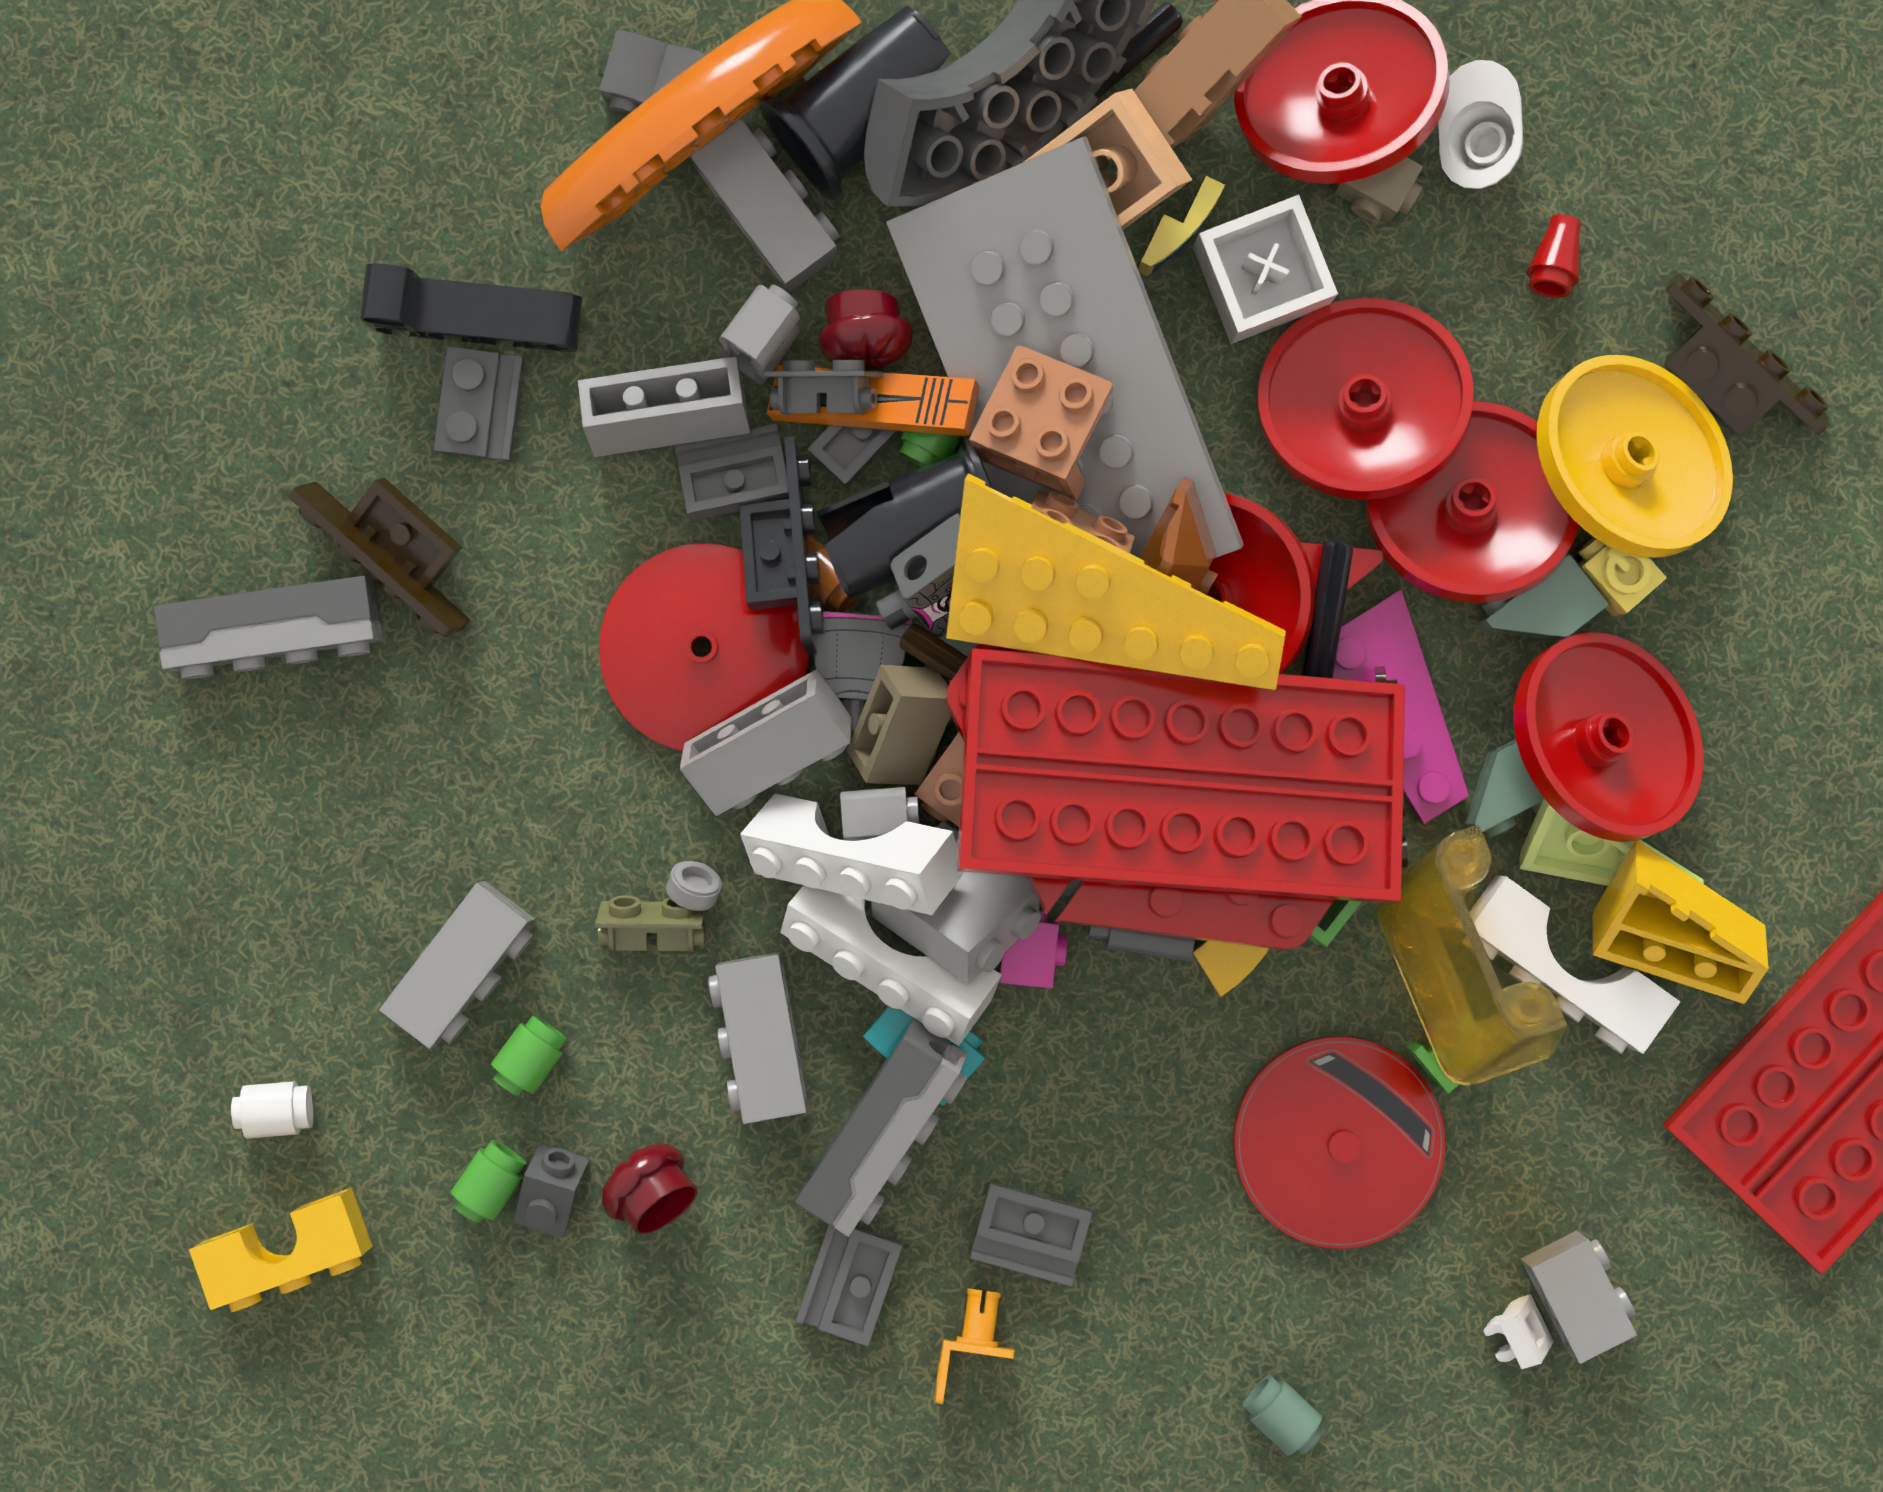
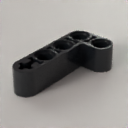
[360,263,582,352]

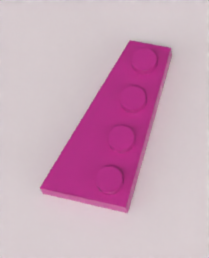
[1333,590,1469,824]

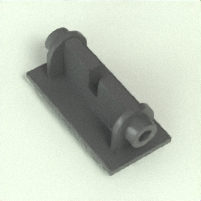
[764,360,883,415]

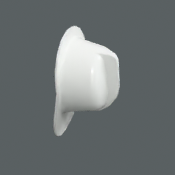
[1438,60,1524,189]

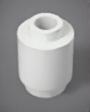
[231,1081,314,1139]

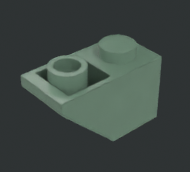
[1476,554,1609,640]
[1465,738,1544,838]

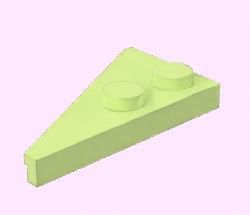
[1519,799,1704,886]

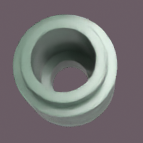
[1242,1375,1323,1456]

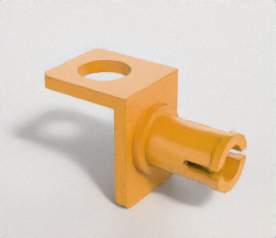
[934,1288,1015,1404]

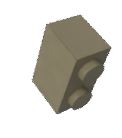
[847,665,952,785]

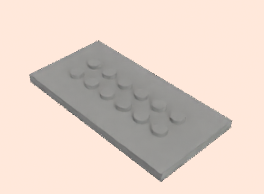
[886,136,1244,558]

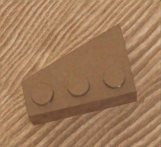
[1134,0,1302,148]

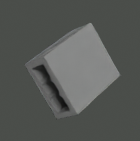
[871,821,1041,985]

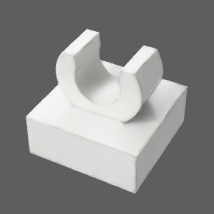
[1483,1294,1554,1369]

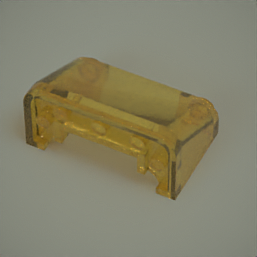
[1378,824,1567,1086]

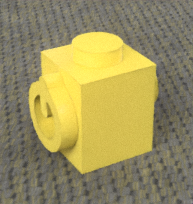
[1578,538,1667,617]

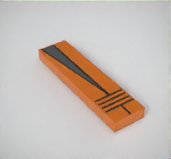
[767,365,980,436]

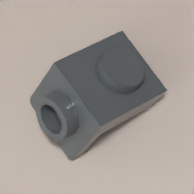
[513,1144,589,1238]

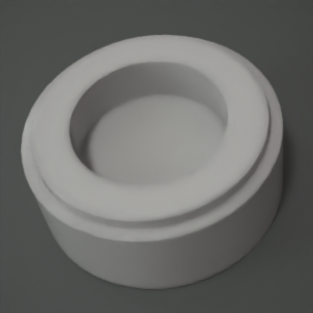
[666,861,722,911]

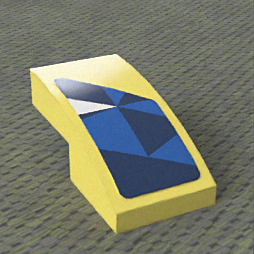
[1138,176,1225,276]

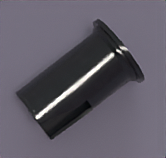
[759,6,951,201]
[816,434,993,599]

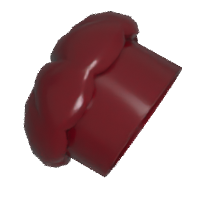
[818,289,913,370]
[602,1143,698,1234]

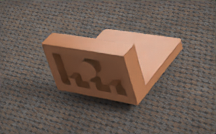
[969,346,1114,501]

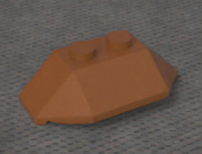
[1140,477,1218,595]

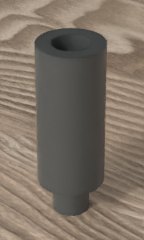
[1088,926,1195,962]

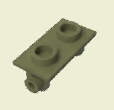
[595,895,706,952]

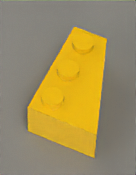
[1592,840,1769,1004]

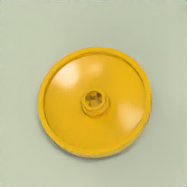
[1537,355,1733,558]

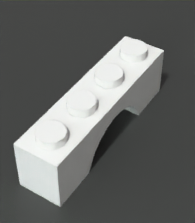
[740,793,964,915]
[1460,875,1680,1054]
[780,885,1002,1046]

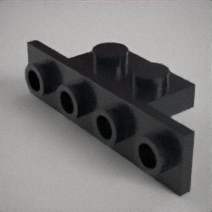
[739,436,825,654]

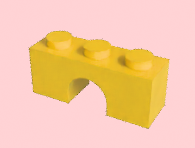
[189,1187,373,1312]

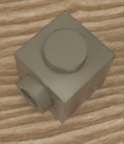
[1334,157,1423,223]

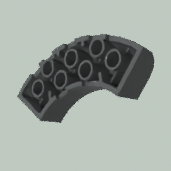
[864,0,1156,206]

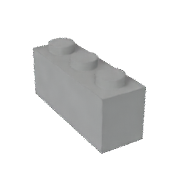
[690,119,840,293]
[578,356,750,457]
[680,669,852,816]
[379,881,535,1049]
[709,952,809,1124]

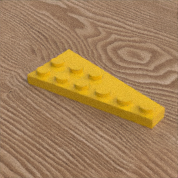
[946,473,1286,690]

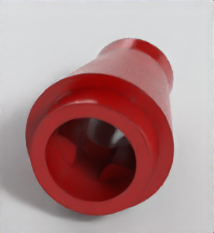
[1526,214,1582,298]

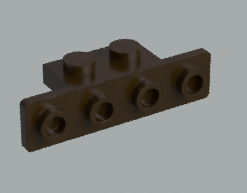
[1664,273,1829,436]
[288,477,470,637]

